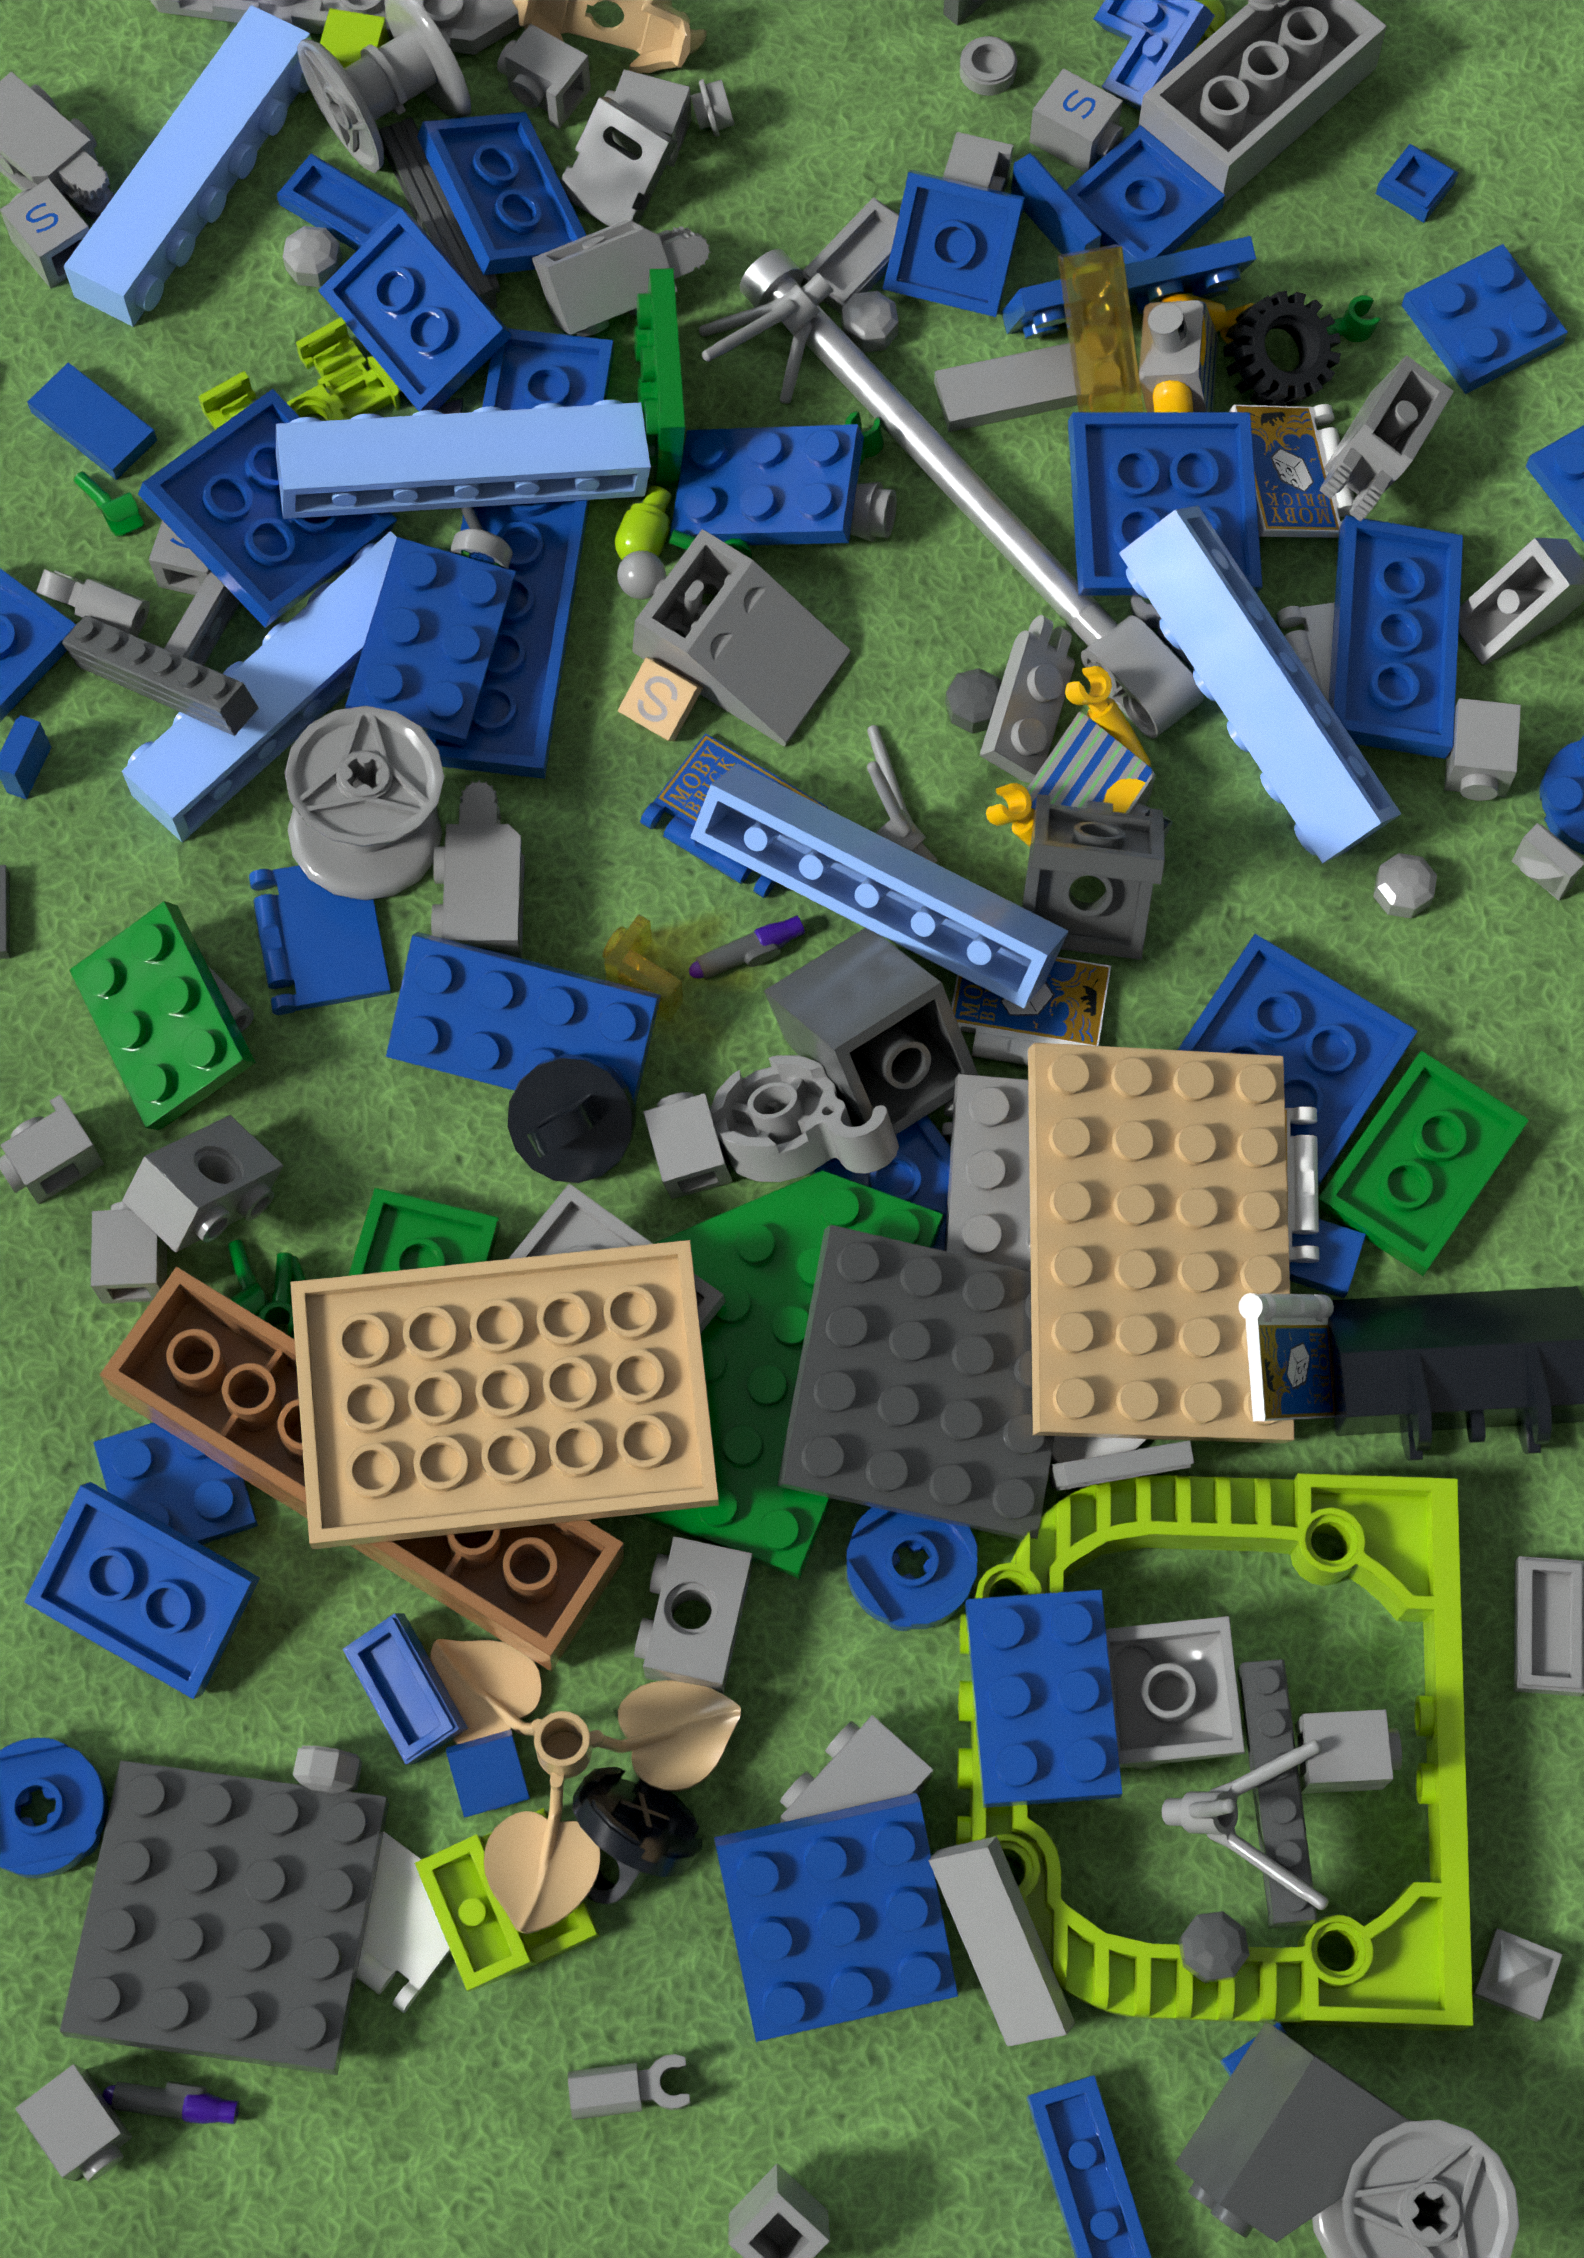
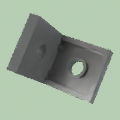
[1022,794,1165,960]

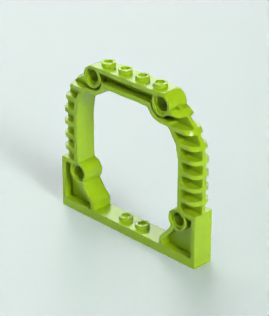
[956,1473,1473,2031]

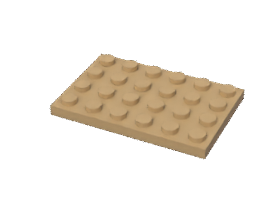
[1028,1042,1294,1443]
[290,1240,719,1549]

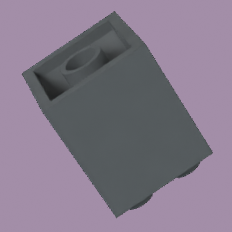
[764,928,979,1135]
[1175,2021,1410,2243]

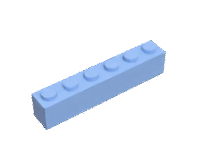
[64,5,311,327]
[276,400,651,519]
[1119,506,1401,863]
[122,531,397,842]
[690,763,1069,1008]

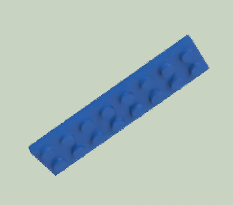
[429,328,614,779]

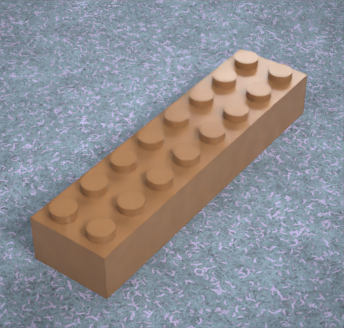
[100,1266,624,1672]

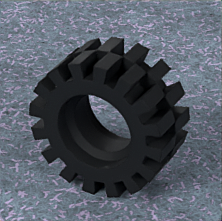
[1224,291,1341,406]

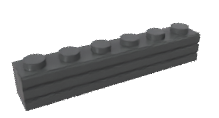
[379,117,500,310]
[62,615,259,736]
[1237,1659,1317,1928]

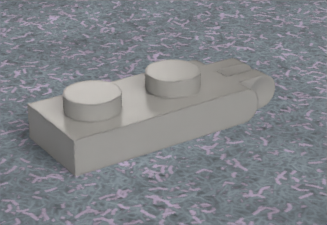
[979,615,1075,783]

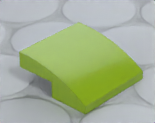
[414,1808,600,1992]

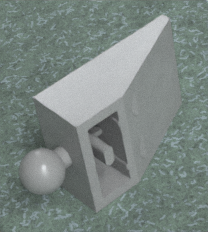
[617,529,851,747]

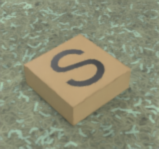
[618,657,703,741]

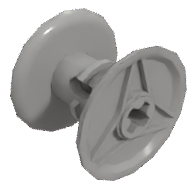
[297,0,471,173]
[284,706,444,900]
[1312,2119,1519,2258]

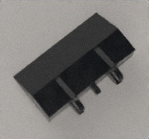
[1328,1286,1584,1461]

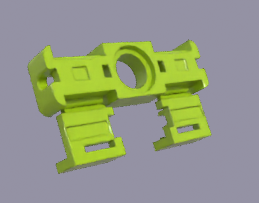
[198,317,401,430]

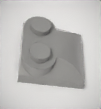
[1106,1616,1245,1770]

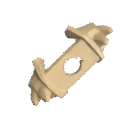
[512,0,707,73]

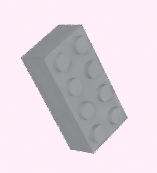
[1138,0,1387,204]

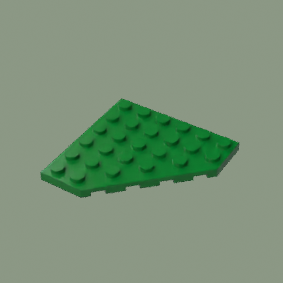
[634,1170,944,1579]

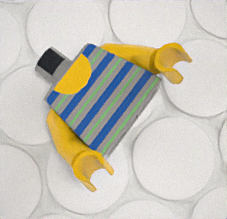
[1139,293,1254,412]
[986,666,1173,847]

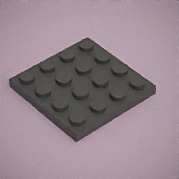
[777,1225,1055,1540]
[60,1760,389,2075]

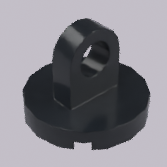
[507,1054,636,1183]
[572,1767,703,1904]

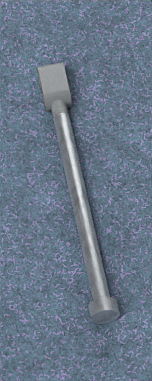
[740,249,1204,739]

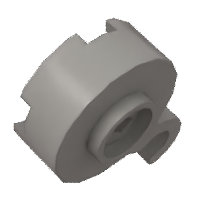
[710,1055,899,1182]

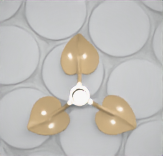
[430,1639,741,1934]

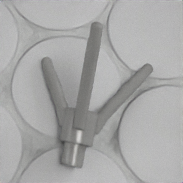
[699,273,834,404]
[867,725,938,863]
[1162,1740,1328,1910]

